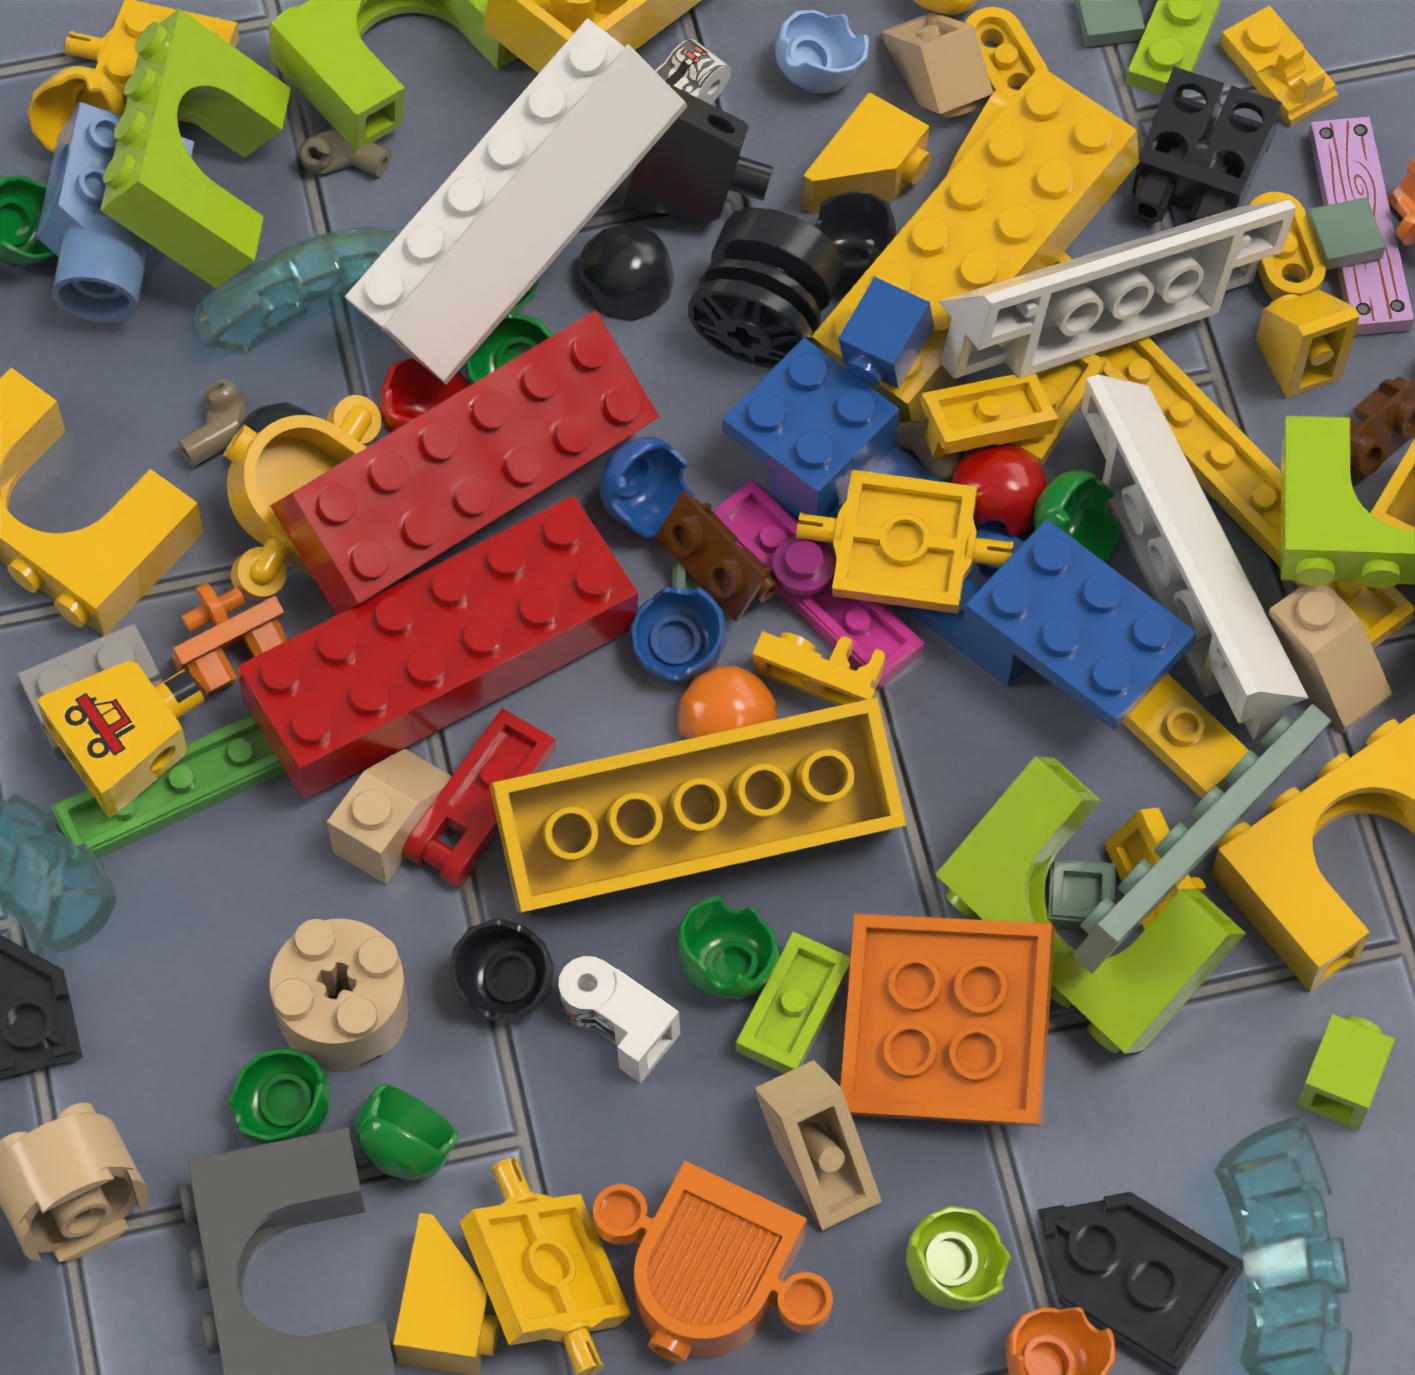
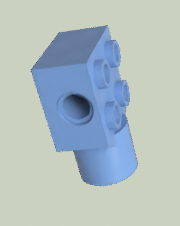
[36,102,194,323]

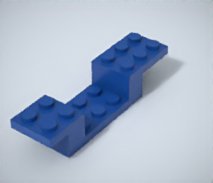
[722,337,1197,730]

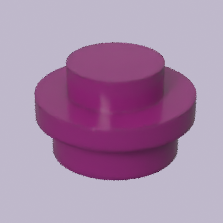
[772,536,835,597]

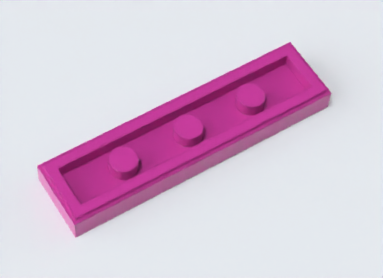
[715,479,925,691]

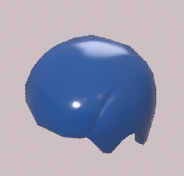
[600,436,694,539]
[629,587,727,683]

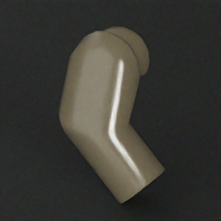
[299,129,392,177]
[177,379,247,467]
[896,420,964,483]

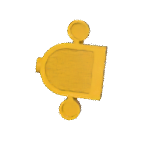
[223,395,381,601]

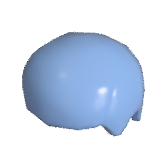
[775,10,870,93]

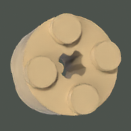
[270,919,409,1072]
[0,1102,150,1262]

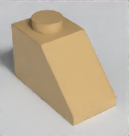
[880,12,993,118]
[1268,584,1392,733]
[327,748,452,884]
[754,1060,882,1230]

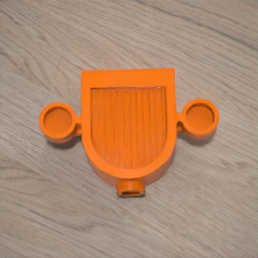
[593,1160,833,1364]

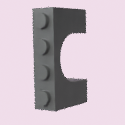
[179,1127,397,1375]

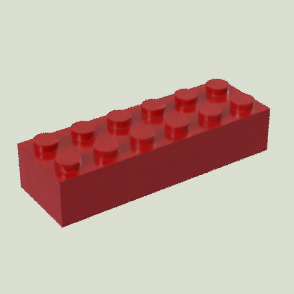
[270,310,660,615]
[237,495,639,800]

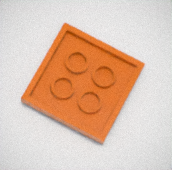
[840,914,1055,1127]

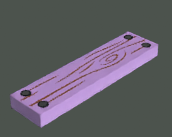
[1308,117,1414,336]

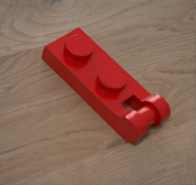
[402,708,556,888]

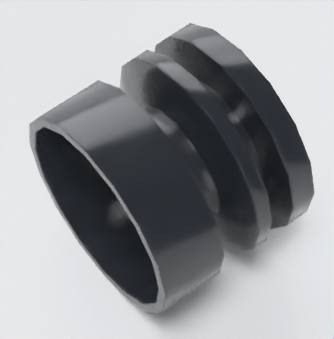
[688,207,843,368]

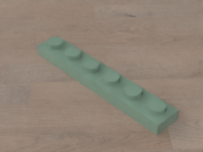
[1072,704,1332,974]

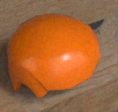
[677,666,778,739]
[1005,1307,1116,1375]

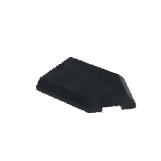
[0,935,83,1078]
[1037,1192,1247,1375]

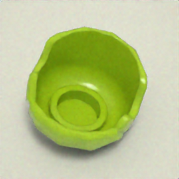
[905,1206,1011,1311]

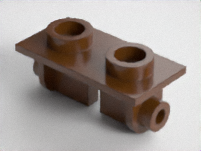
[1344,377,1415,488]
[655,490,779,622]

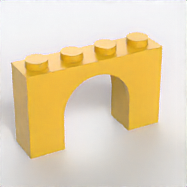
[0,368,204,636]
[1211,714,1415,992]

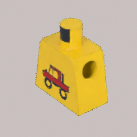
[36,661,205,818]

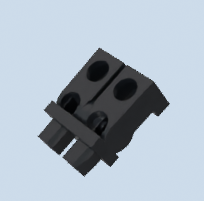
[1132,66,1282,223]

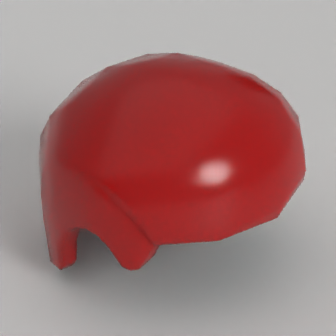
[378,357,471,433]
[951,444,1048,536]

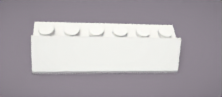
[345,18,687,385]
[939,200,1296,379]
[1081,374,1309,742]

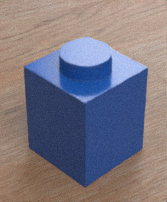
[838,276,935,389]

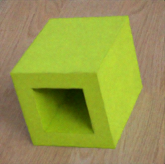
[1296,1014,1395,1131]

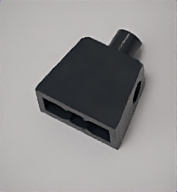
[623,83,774,221]

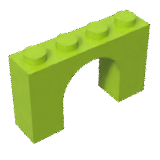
[270,0,518,152]
[100,8,291,289]
[1281,416,1415,589]
[935,756,1246,1054]

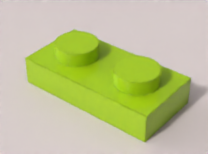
[1126,0,1221,96]
[736,931,851,1074]

